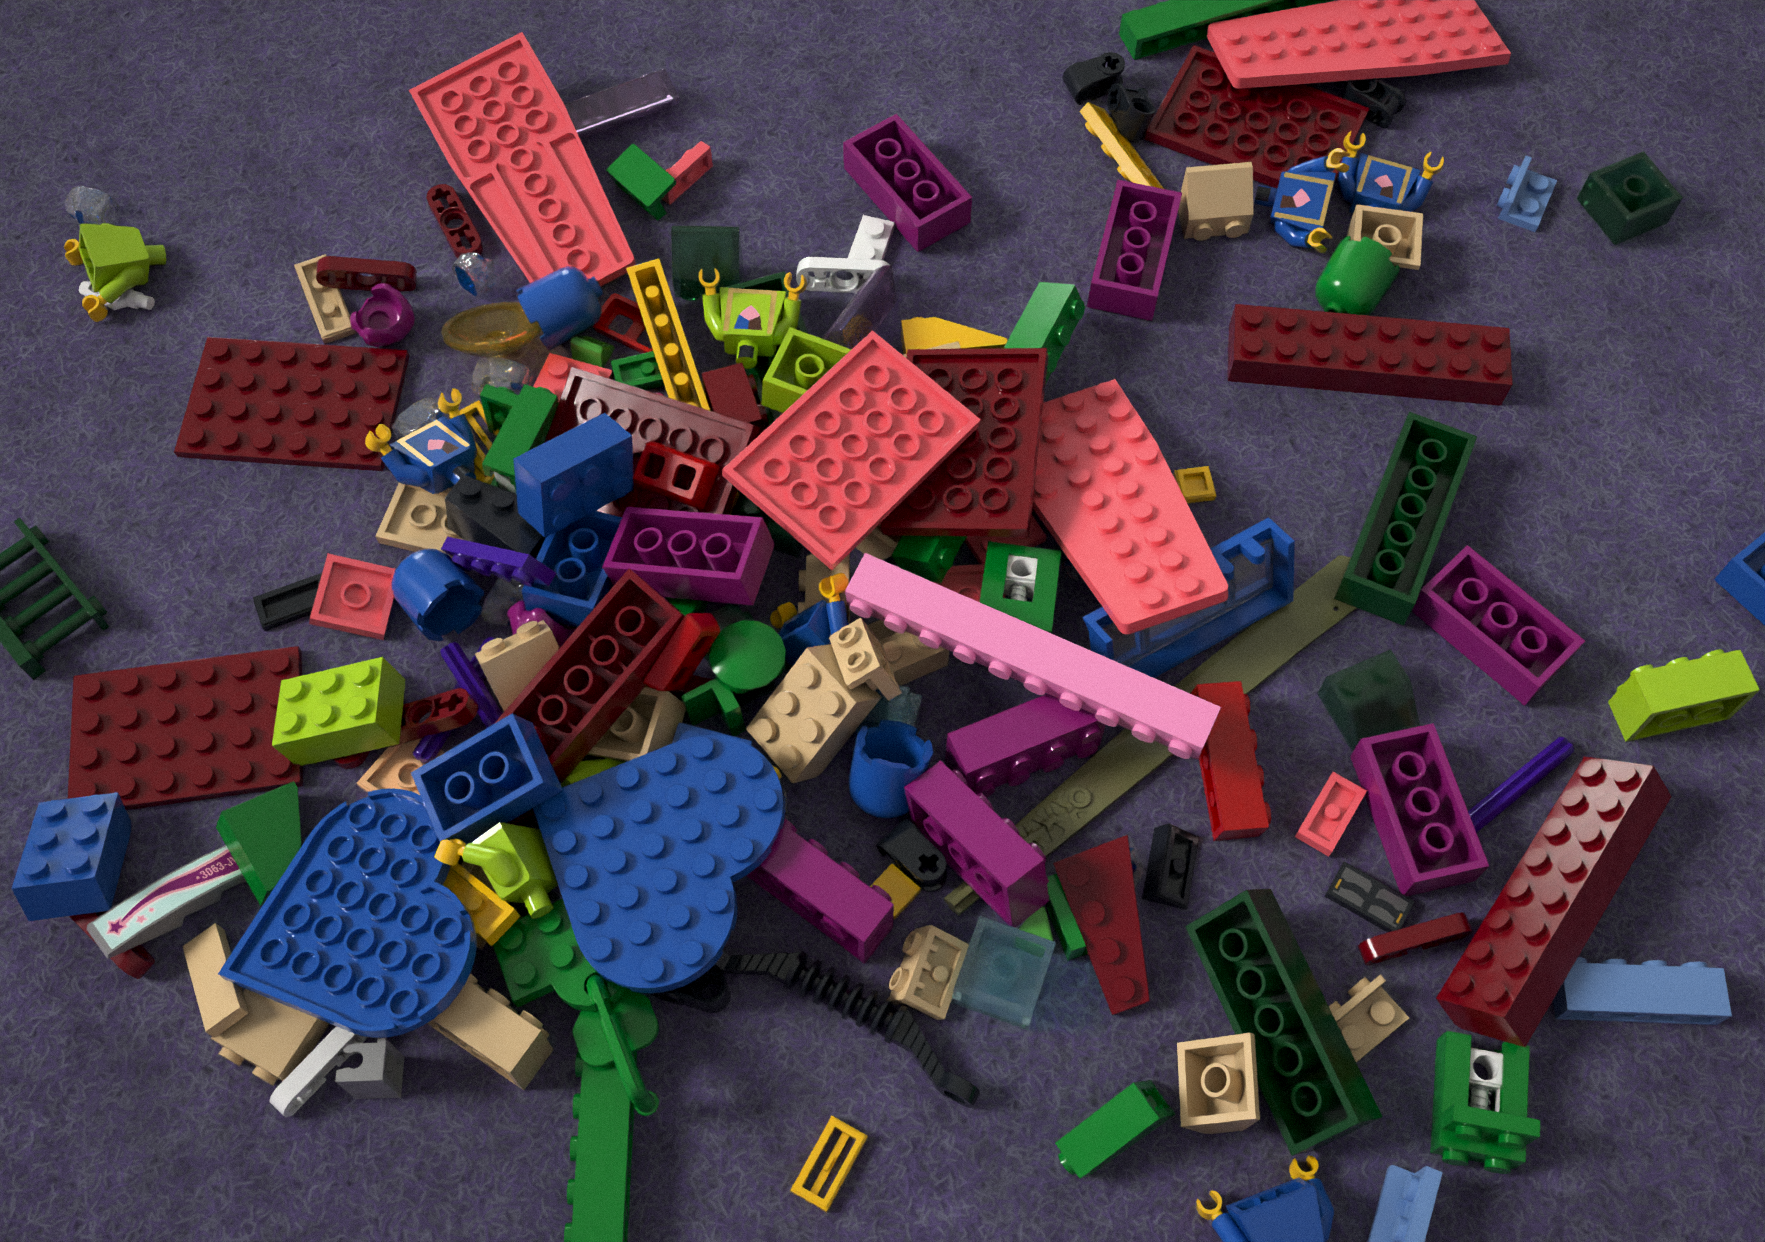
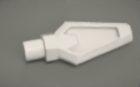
[79,281,155,310]

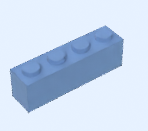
[1553,957,1732,1025]

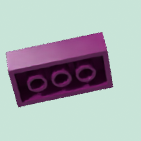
[843,114,972,252]
[1087,180,1182,321]
[602,507,775,606]
[1412,545,1585,706]
[945,694,1106,798]
[1350,723,1489,897]
[904,760,1049,929]
[746,819,894,964]

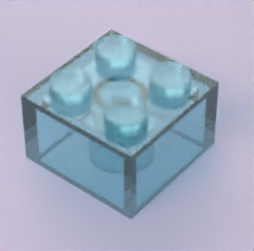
[951,916,1056,1030]

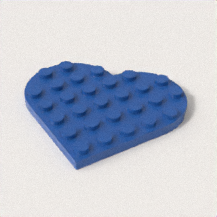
[533,735,785,993]
[218,788,477,1038]

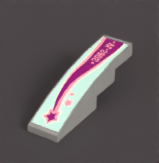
[87,845,246,959]

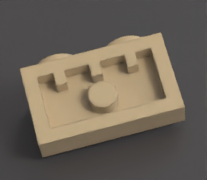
[829,617,901,701]
[889,925,971,1020]
[1329,974,1409,1063]

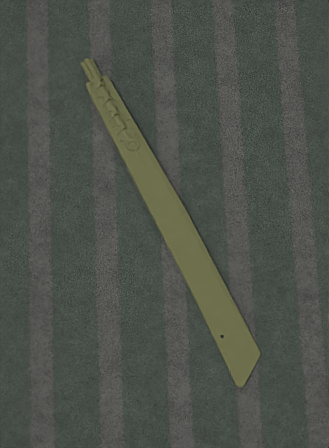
[944,555,1357,916]

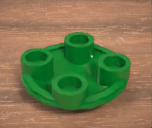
[709,620,786,693]

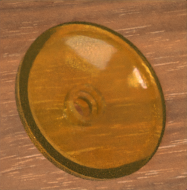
[441,302,542,359]

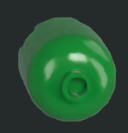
[1315,236,1400,315]

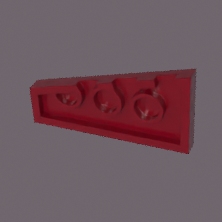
[1053,835,1150,1015]

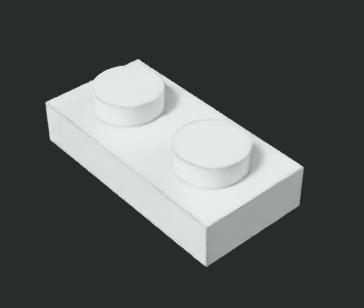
[845,215,894,279]

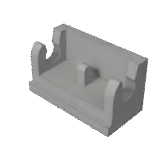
[335,1038,404,1099]

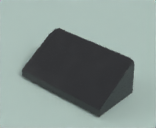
[1142,823,1199,909]

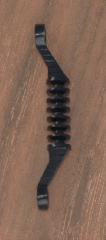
[711,950,980,1108]

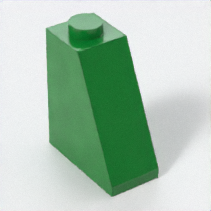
[216,781,302,906]
[1055,1080,1176,1179]

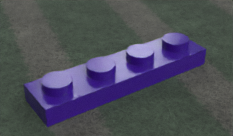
[441,536,556,587]

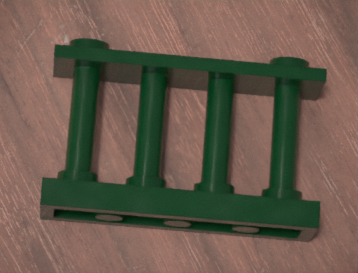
[0,518,110,680]

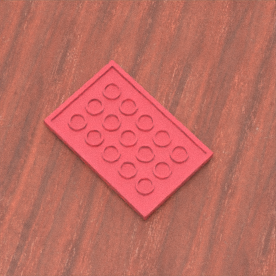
[722,330,981,570]

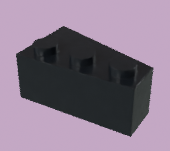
[445,475,546,585]

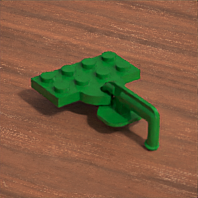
[493,899,659,1116]

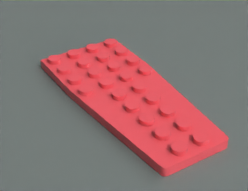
[1207,0,1511,89]
[409,32,636,286]
[1032,379,1228,634]

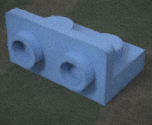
[1496,156,1557,232]
[1367,1165,1443,1242]

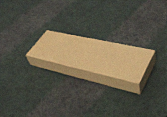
[294,254,357,344]
[182,923,249,1038]

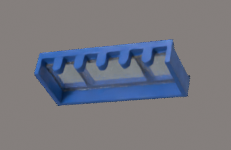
[1082,517,1295,678]

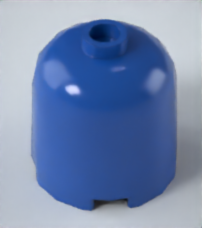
[516,266,604,351]
[391,548,484,641]
[849,720,933,819]

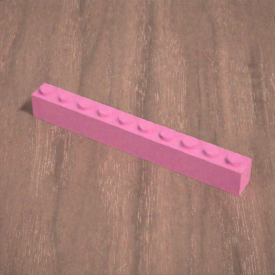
[845,553,1221,760]

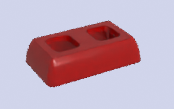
[592,293,653,354]
[633,441,719,510]
[643,613,720,691]

